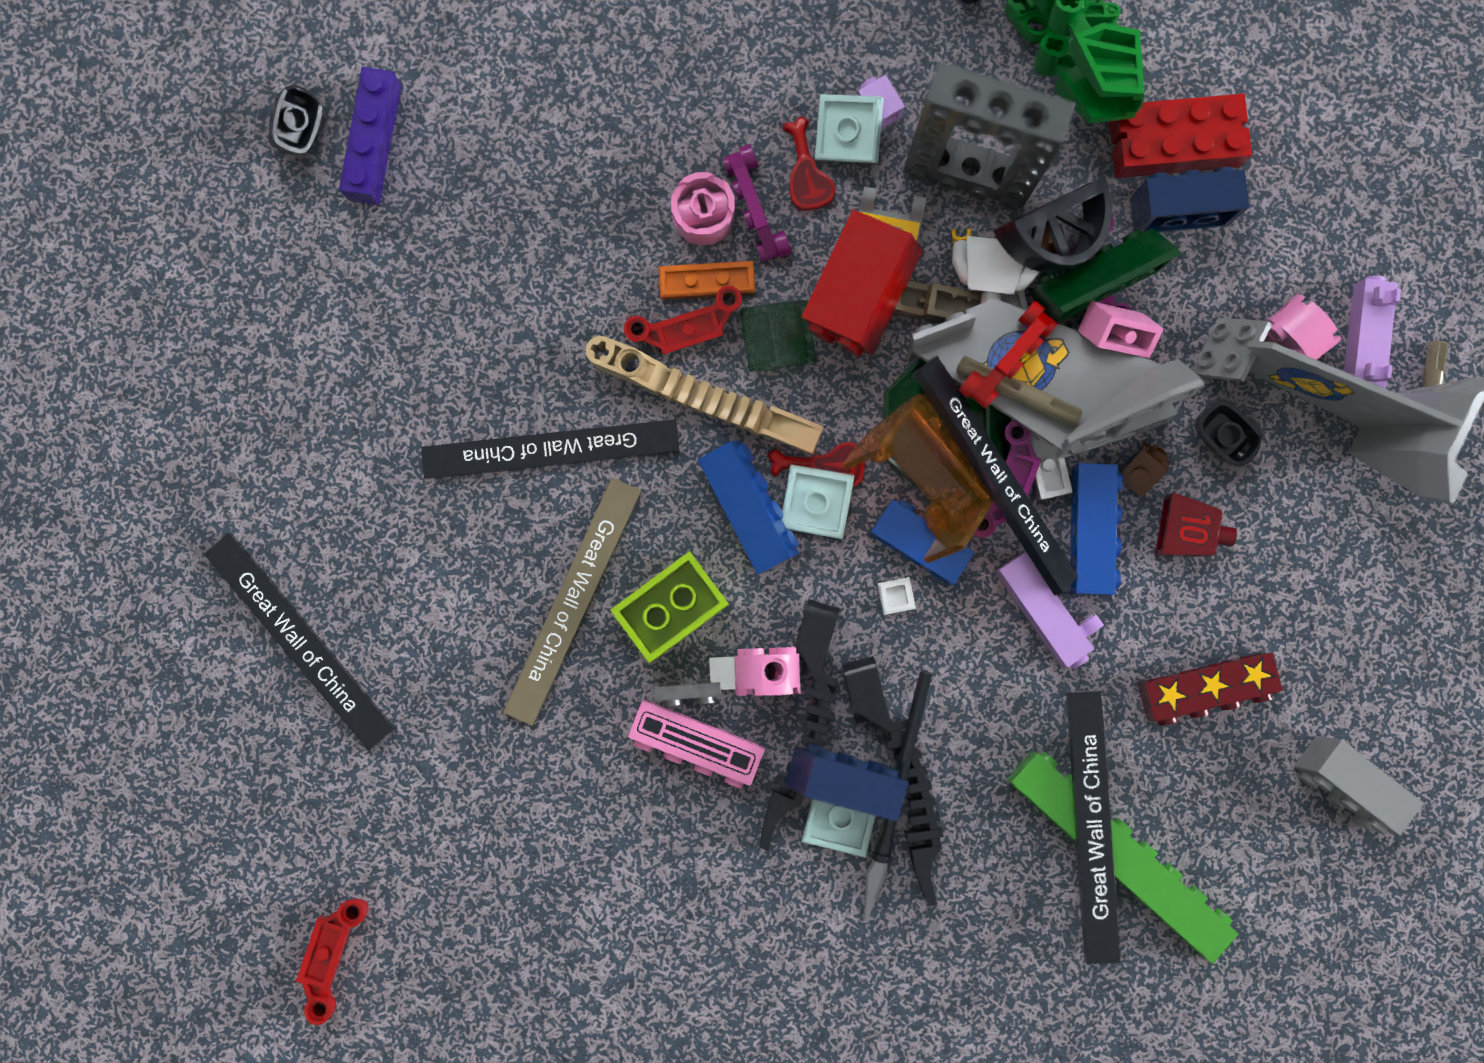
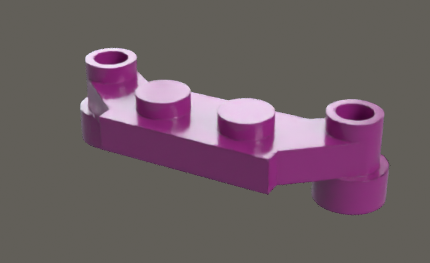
[722,143,793,263]
[969,420,1042,538]

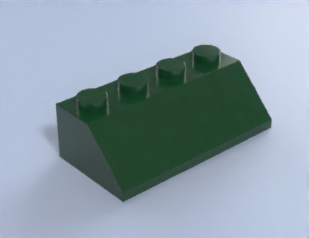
[1031,228,1181,323]

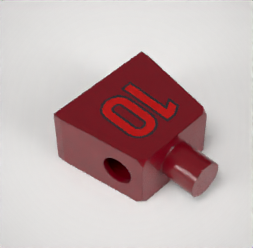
[1155,493,1237,557]

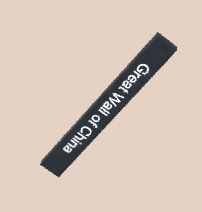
[912,356,1078,596]
[421,419,680,480]
[204,533,396,750]
[1066,691,1121,964]

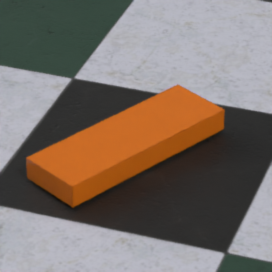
[658,261,755,300]

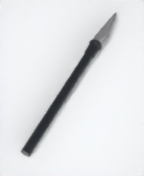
[864,671,933,921]

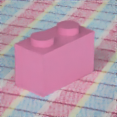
[1078,301,1164,358]

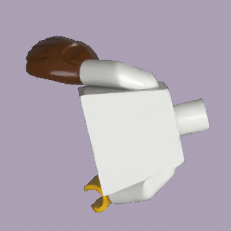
[952,222,1064,304]

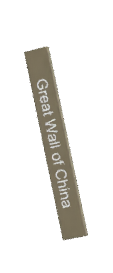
[503,477,642,726]

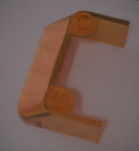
[843,394,994,563]

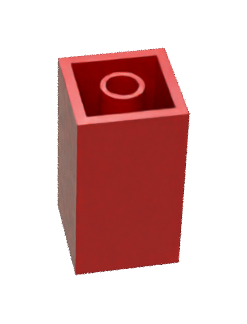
[801,209,923,357]

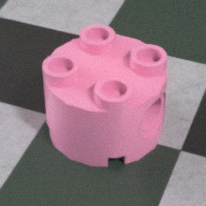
[671,172,735,245]
[1265,294,1341,360]
[734,647,801,696]

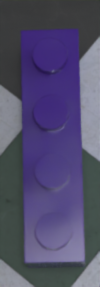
[339,67,402,205]

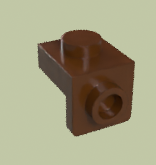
[1120,442,1170,498]

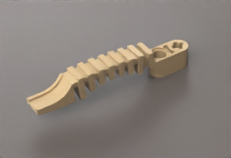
[585,336,824,455]

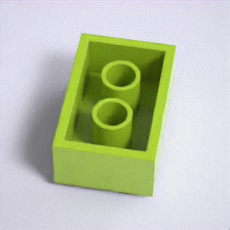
[610,551,729,663]

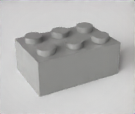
[1293,736,1424,836]

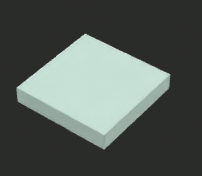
[815,94,884,164]
[781,464,854,539]
[802,799,875,857]

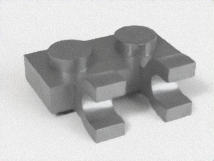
[653,679,721,708]

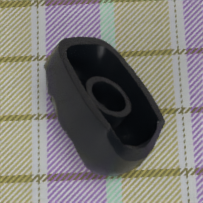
[268,85,322,155]
[1194,401,1263,466]

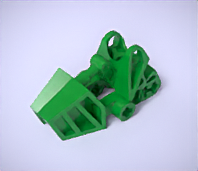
[1004,0,1144,124]

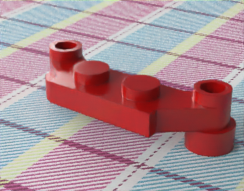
[624,286,742,355]
[958,300,1058,409]
[296,898,368,1025]

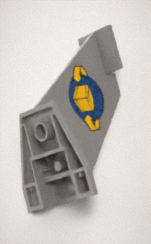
[907,298,1204,460]
[1192,318,1484,504]

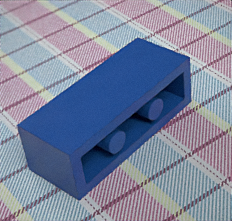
[869,499,975,586]

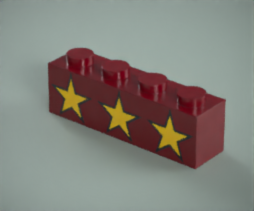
[1137,652,1283,726]

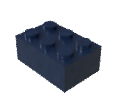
[1130,167,1249,233]
[785,743,909,822]

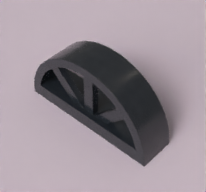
[993,177,1112,272]

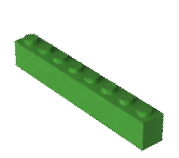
[1006,751,1239,964]

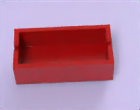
[1109,93,1252,178]

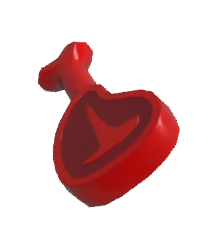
[782,116,835,211]
[768,442,865,488]

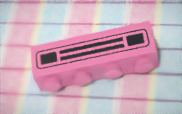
[628,699,765,789]

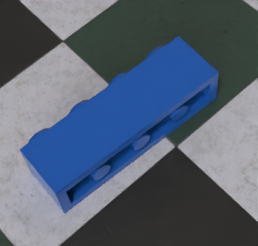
[698,440,800,575]
[1070,463,1122,596]

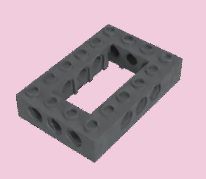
[903,61,1076,210]

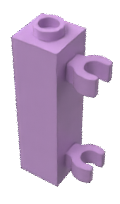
[1344,276,1401,389]
[994,552,1104,669]

